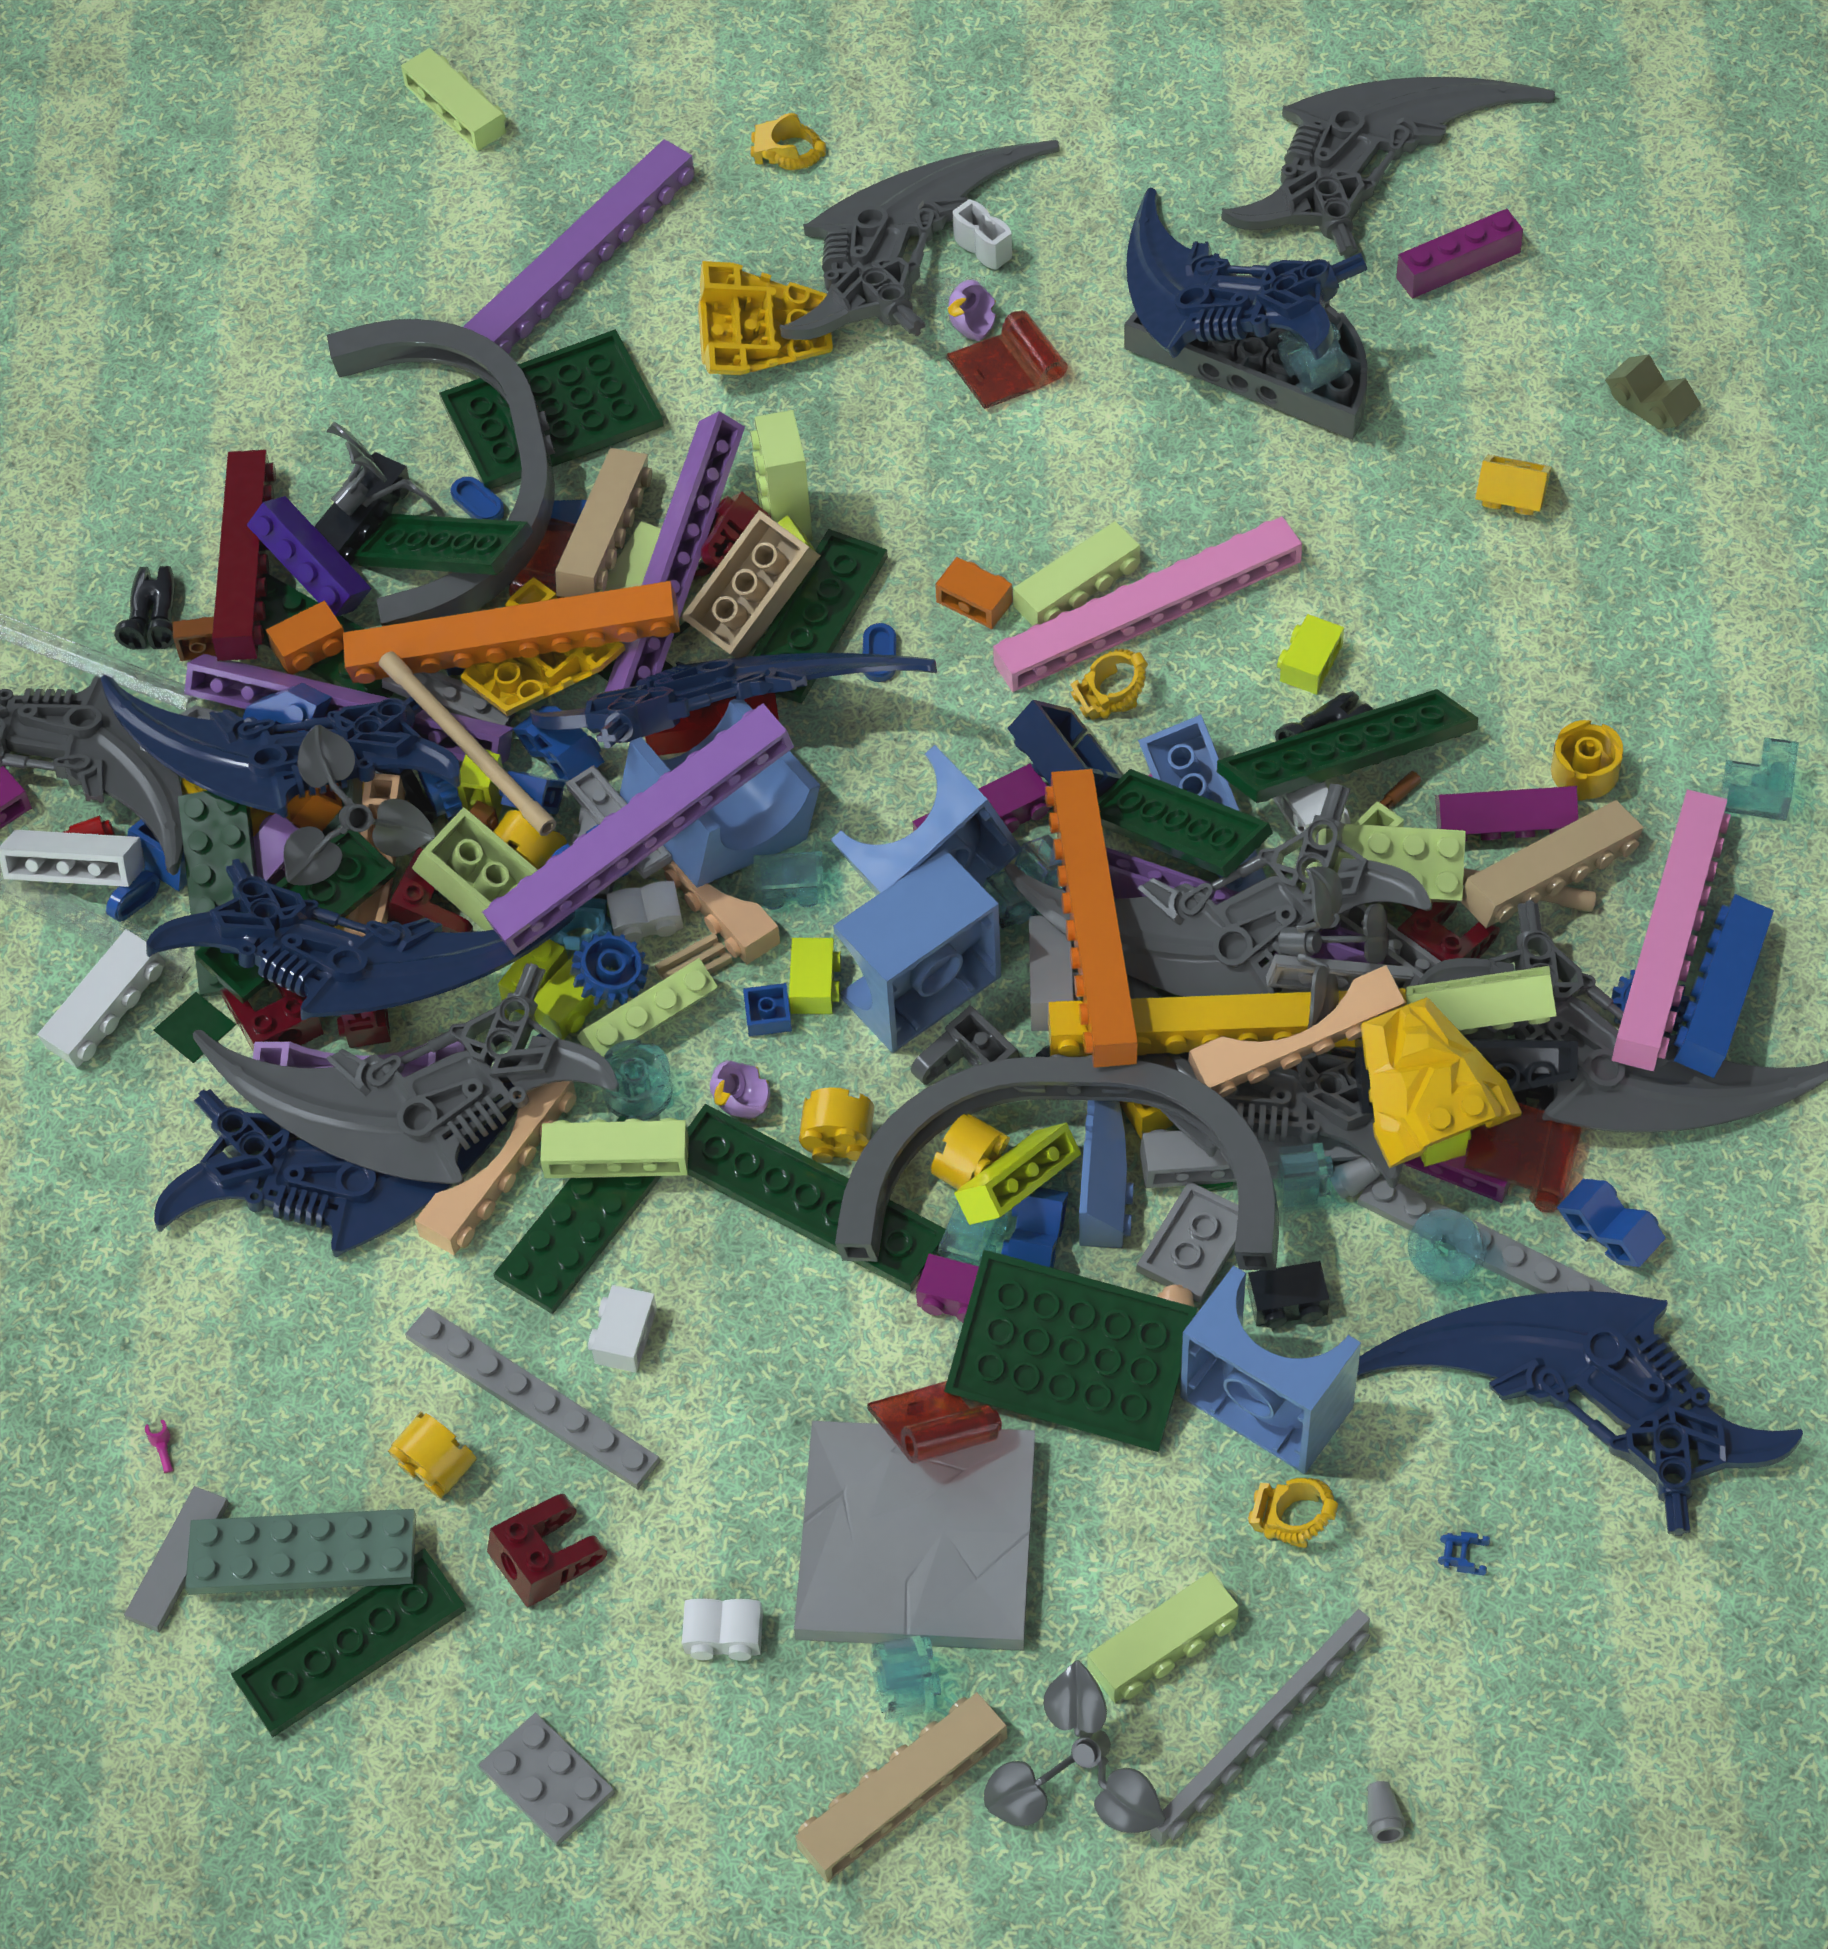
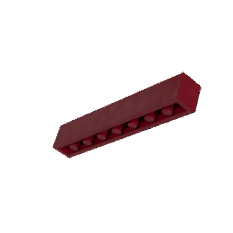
[212,450,276,661]

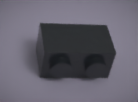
[1247,1261,1330,1328]

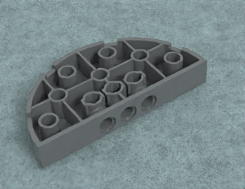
[1124,273,1368,440]

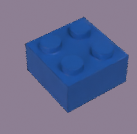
[743,983,792,1037]

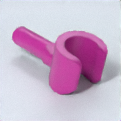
[145,1420,173,1473]

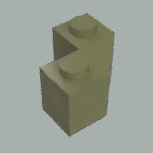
[1605,354,1701,429]

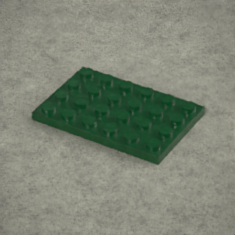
[439,329,664,490]
[944,1250,1198,1453]

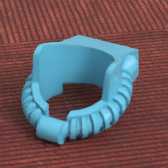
[550,898,613,951]

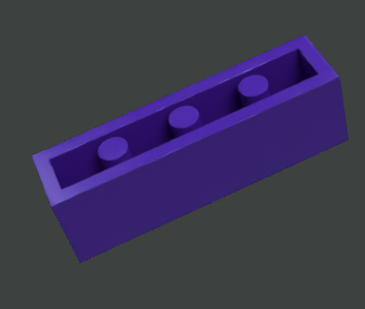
[247,496,372,617]

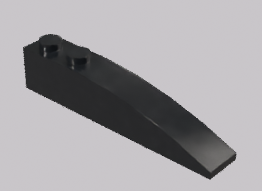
[1355,1038,1578,1113]

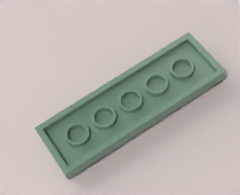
[185,1509,416,1595]

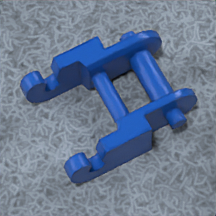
[1438,1532,1490,1575]

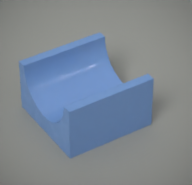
[619,699,820,888]
[831,745,1023,895]
[833,849,1001,1053]
[1180,1265,1361,1474]

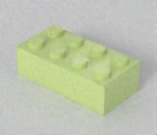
[750,410,813,541]
[412,807,538,931]
[1317,824,1466,903]

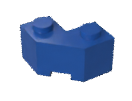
[242,683,332,735]
[513,706,605,785]
[1557,1178,1666,1267]
[1001,1187,1069,1268]

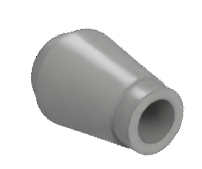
[1329,1156,1381,1199]
[1367,1781,1406,1843]

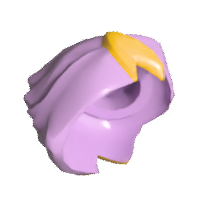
[948,279,996,341]
[710,1060,770,1120]

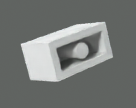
[588,1285,657,1373]

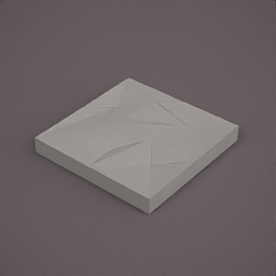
[794,1421,1035,1651]

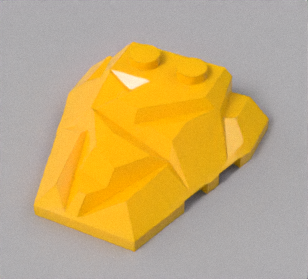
[698,261,833,375]
[461,577,626,716]
[1361,997,1522,1168]

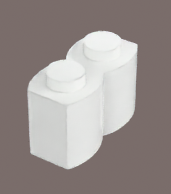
[953,199,1012,270]
[607,881,684,943]
[682,1599,763,1661]

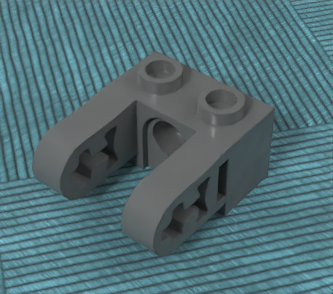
[911,1005,1020,1085]

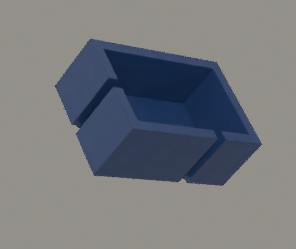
[1007,700,1122,799]

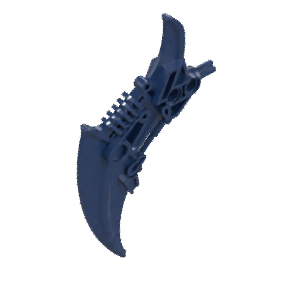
[1126,187,1367,359]
[530,653,937,748]
[101,674,461,818]
[146,859,575,1020]
[154,1034,543,1258]
[1357,1291,1803,1536]

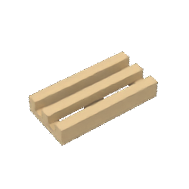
[655,933,732,980]

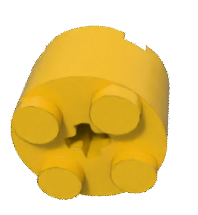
[1551,720,1623,801]
[493,810,567,870]
[799,1087,874,1163]
[931,1114,1010,1190]
[388,1411,477,1499]

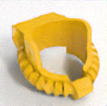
[751,113,826,170]
[1070,649,1148,720]
[1248,1478,1339,1548]

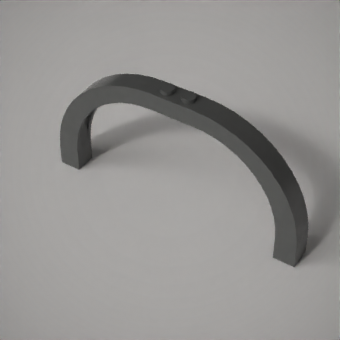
[327,319,555,626]
[835,1054,1279,1270]

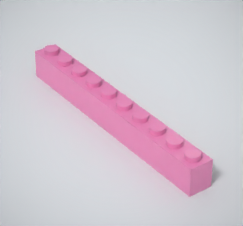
[993,516,1302,692]
[1612,789,1731,1072]

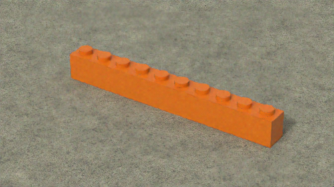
[343,581,680,684]
[1045,769,1138,1068]

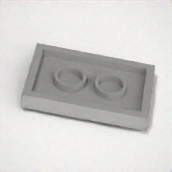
[1136,1181,1238,1303]
[478,1712,615,1847]

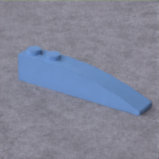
[1138,715,1266,892]
[1079,1100,1134,1248]

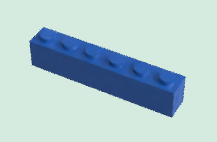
[1673,894,1774,1078]

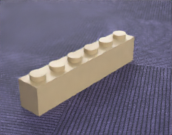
[555,448,652,597]
[1460,800,1644,928]
[795,1692,1007,1883]

